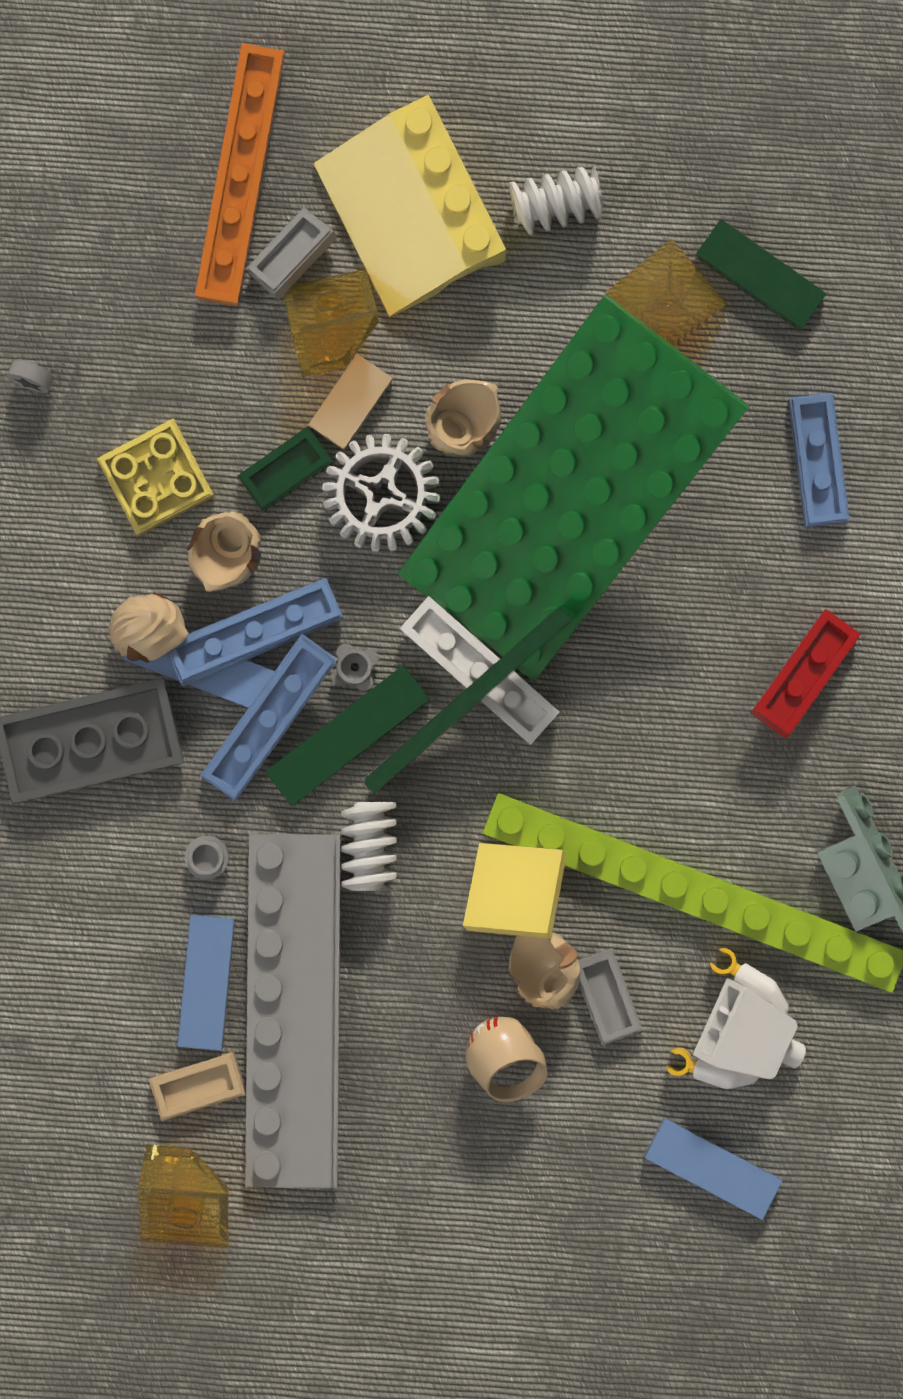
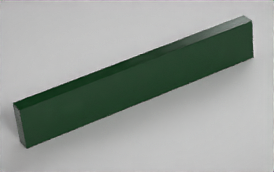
[364,605,576,794]

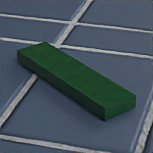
[265,665,430,807]

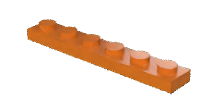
[195,43,285,307]

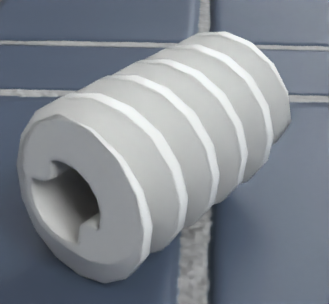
[509,164,603,235]
[341,802,397,891]

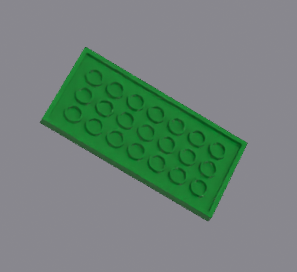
[397,294,750,682]

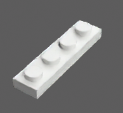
[400,596,559,745]

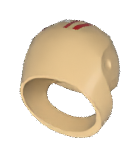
[465,1017,548,1102]

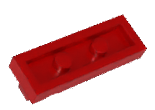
[750,609,861,739]

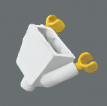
[666,948,806,1089]

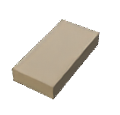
[308,354,393,451]
[149,1051,246,1121]

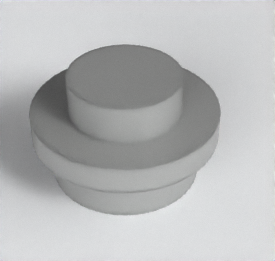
[185,836,229,880]

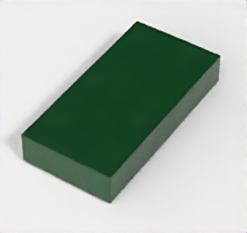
[237,426,334,513]

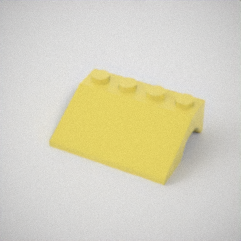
[313,94,506,318]

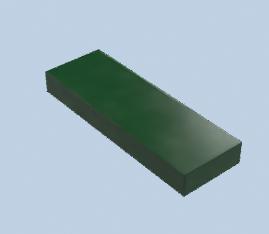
[695,219,827,331]

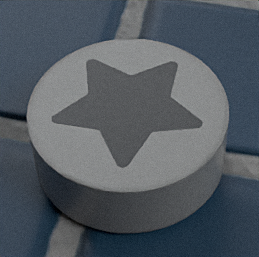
[7,359,54,393]

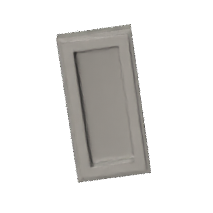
[245,207,337,300]
[578,947,643,1046]

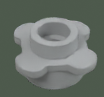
[331,644,379,691]

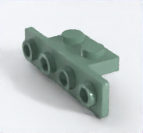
[817,785,903,932]

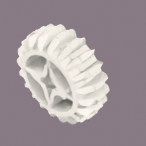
[322,434,440,552]

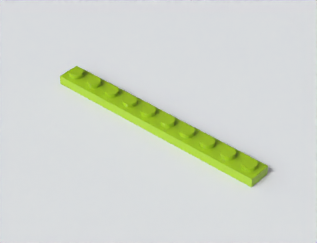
[482,793,903,993]

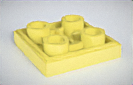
[97,419,215,537]
[463,843,567,939]

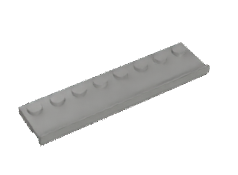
[245,834,341,1189]

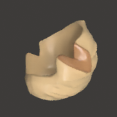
[425,379,502,456]
[509,932,581,1010]

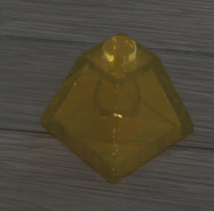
[605,239,727,347]
[284,269,379,377]
[138,1144,230,1248]

